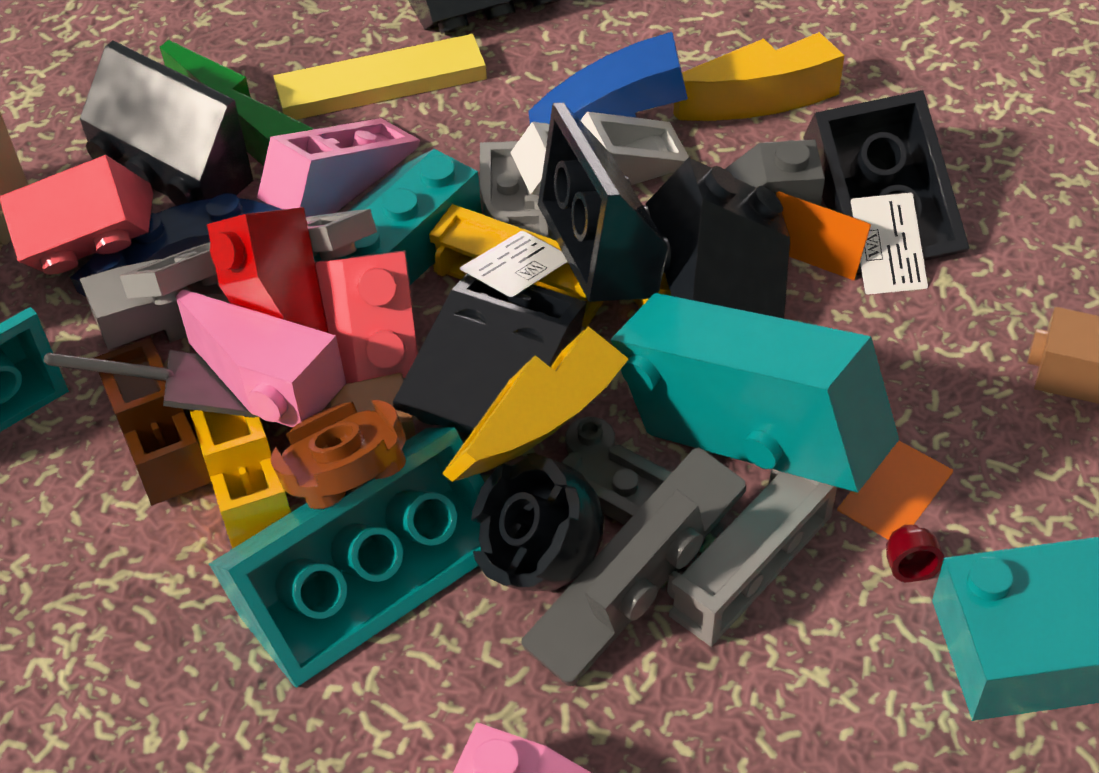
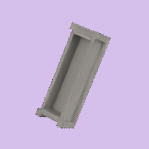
[667,469,837,647]

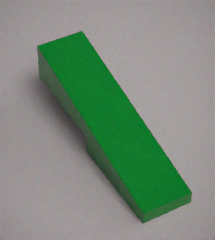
[160,40,314,166]

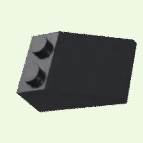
[803,90,970,275]
[645,157,790,319]

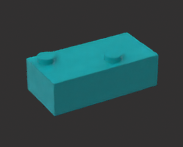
[610,293,899,493]
[932,537,1099,721]

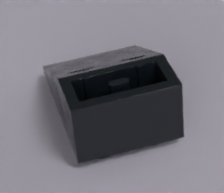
[393,273,587,435]

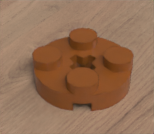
[271,400,407,509]

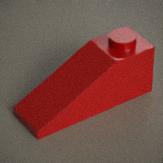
[207,207,329,333]

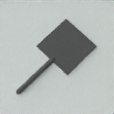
[44,350,262,419]

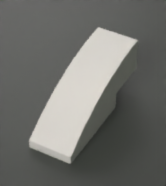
[510,112,689,194]

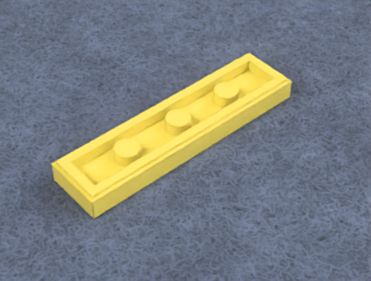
[273,34,487,120]

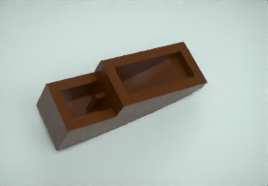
[94,337,212,506]

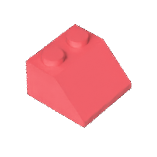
[0,155,154,275]
[315,251,419,384]

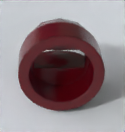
[886,525,945,583]

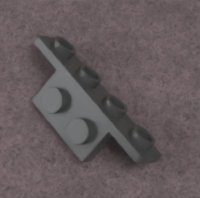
[521,448,746,686]

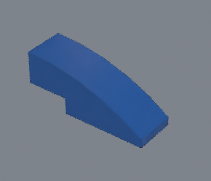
[528,32,688,124]

